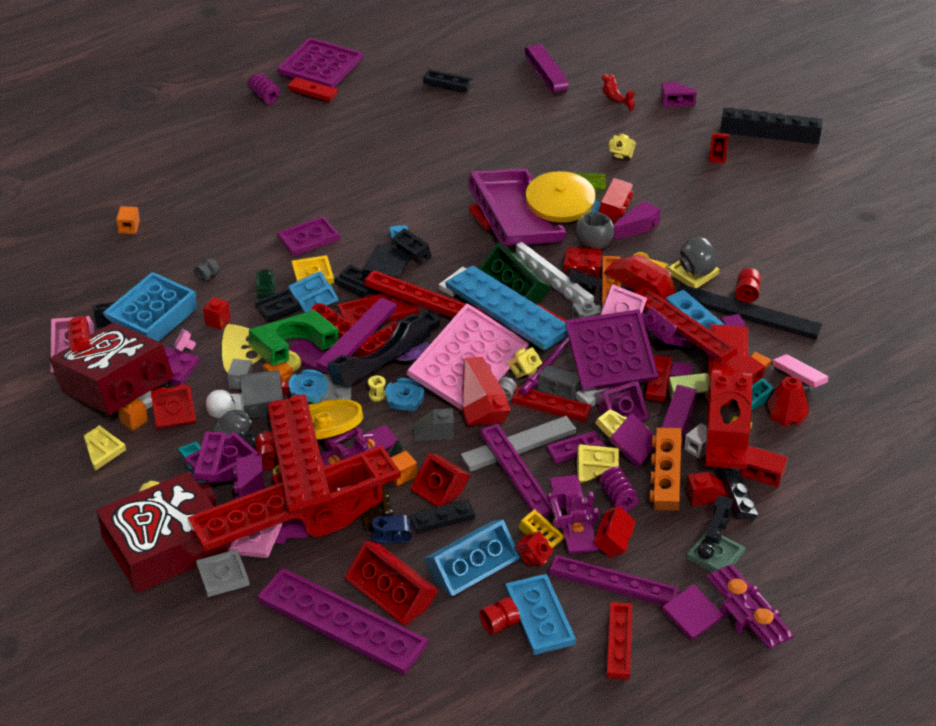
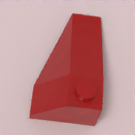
[462,357,511,426]

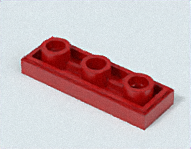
[288,77,338,102]

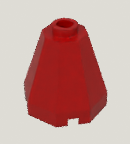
[766,376,809,426]

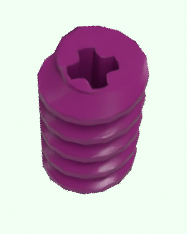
[247,73,280,105]
[600,466,639,512]

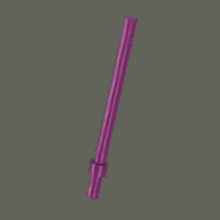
[520,336,570,395]

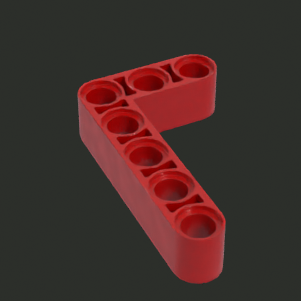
[311,303,399,357]

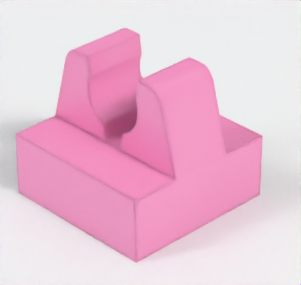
[173,328,196,351]

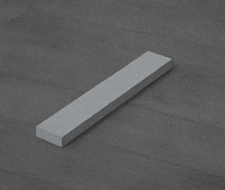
[461,416,576,472]

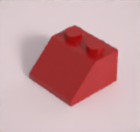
[410,453,471,507]

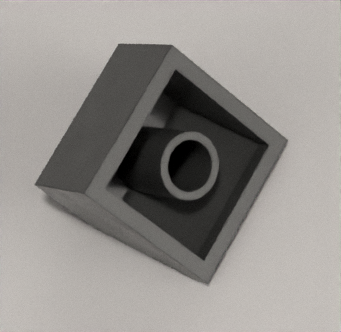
[240,370,283,419]

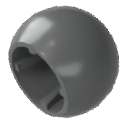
[576,213,614,249]
[679,237,718,277]

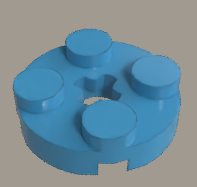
[289,370,328,404]
[385,378,424,412]

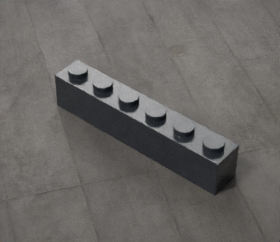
[720,107,823,145]

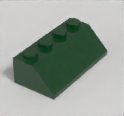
[478,242,552,304]

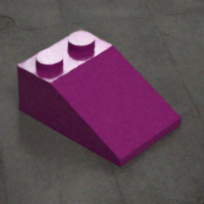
[184,432,259,483]

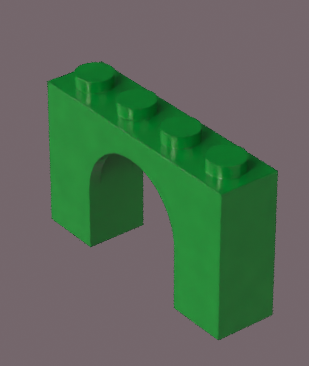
[249,310,338,366]

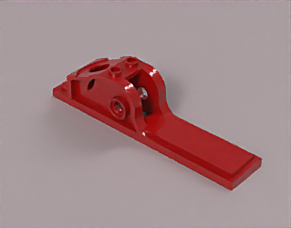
[705,324,752,470]
[187,446,401,552]

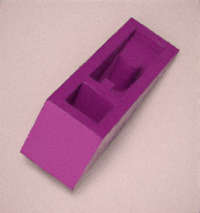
[612,201,661,240]

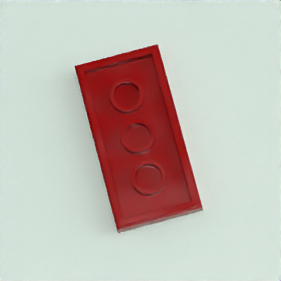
[337,293,419,325]

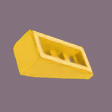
[518,509,564,549]

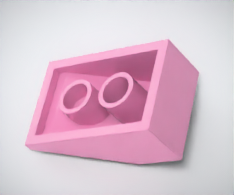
[51,316,94,373]

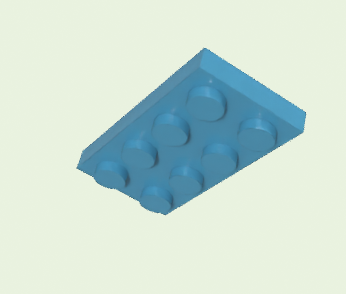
[505,574,576,655]

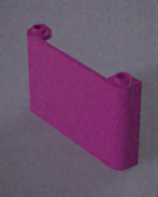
[468,169,566,246]

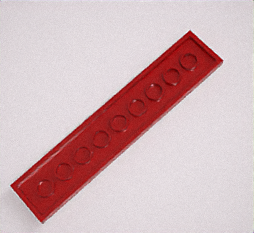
[267,394,332,512]

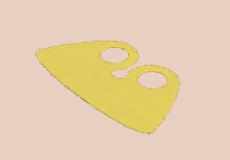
[222,324,262,373]

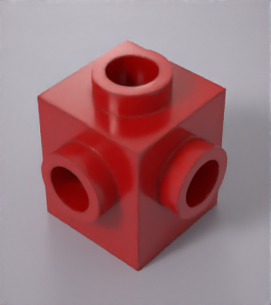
[515,531,554,567]

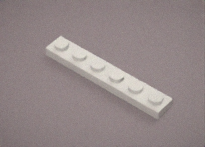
[516,242,594,305]

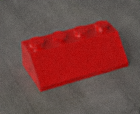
[344,541,439,625]

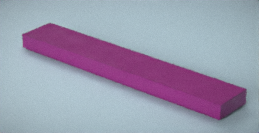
[317,297,397,373]
[480,423,553,518]
[549,555,679,606]

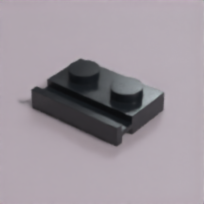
[334,264,373,297]
[255,289,301,322]

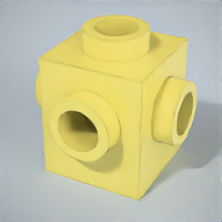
[608,134,636,159]
[507,347,542,378]

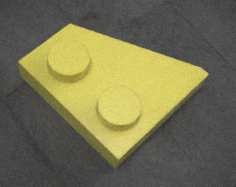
[84,425,126,470]

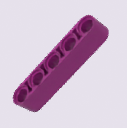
[525,44,569,94]

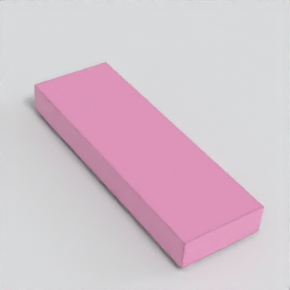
[773,354,828,388]

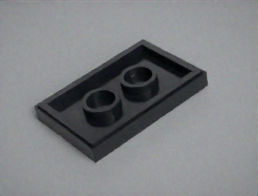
[362,244,412,279]

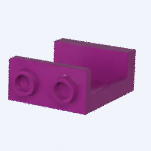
[643,308,694,348]

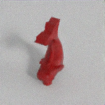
[601,74,635,111]

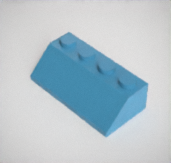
[423,520,521,597]

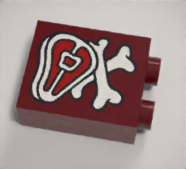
[49,323,174,415]
[96,471,229,594]

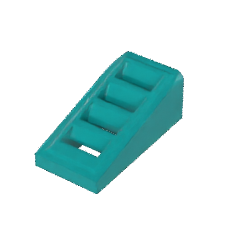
[733,378,775,410]

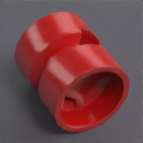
[735,268,761,303]
[255,432,279,470]
[479,597,520,635]

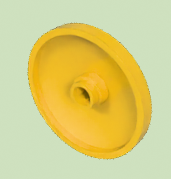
[526,171,595,223]
[308,399,363,439]

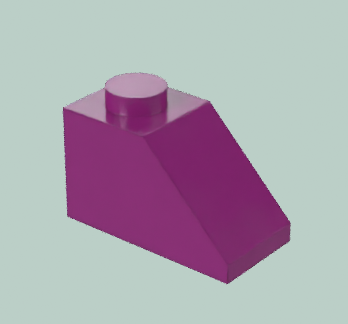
[660,82,697,107]

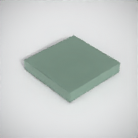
[686,530,746,572]

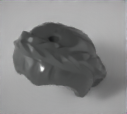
[211,409,251,436]

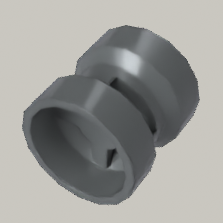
[194,258,220,282]

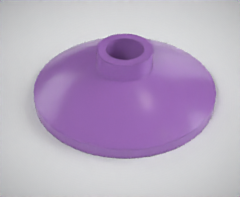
[396,342,430,363]

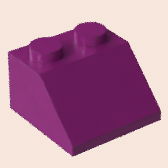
[594,381,649,421]

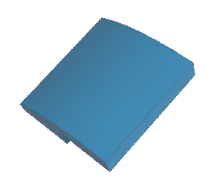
[288,271,339,313]

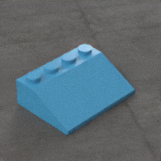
[103,272,197,342]

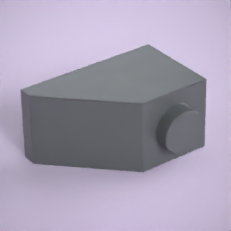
[413,409,454,441]

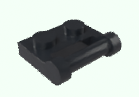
[566,268,603,290]

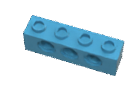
[666,290,725,330]

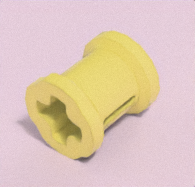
[368,376,386,401]

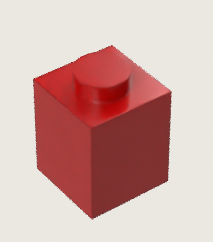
[203,297,231,330]

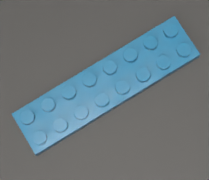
[445,266,568,350]

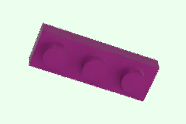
[194,431,226,481]

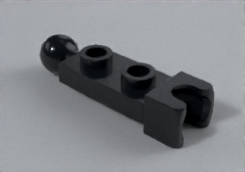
[698,496,734,559]

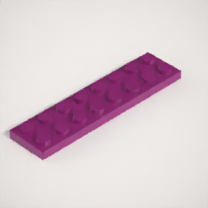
[257,568,428,675]

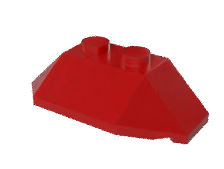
[604,254,675,300]

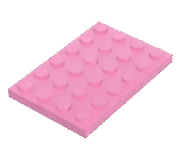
[406,304,530,410]

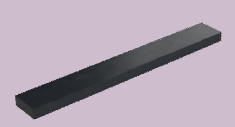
[676,284,823,340]

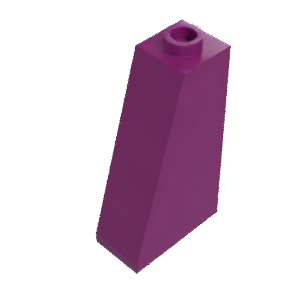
[654,384,697,453]

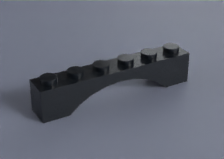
[327,314,431,387]

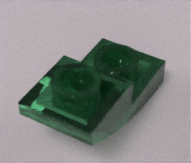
[256,269,276,300]

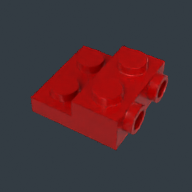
[564,247,602,278]
[151,384,196,430]

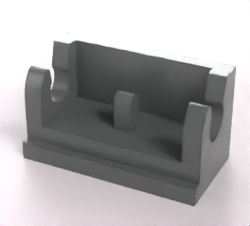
[537,365,580,400]

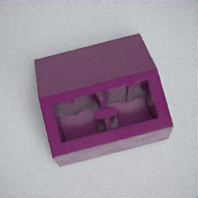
[233,456,265,499]

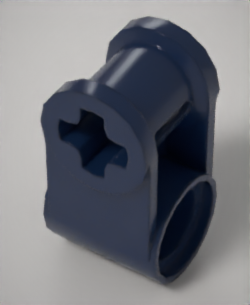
[371,515,412,544]

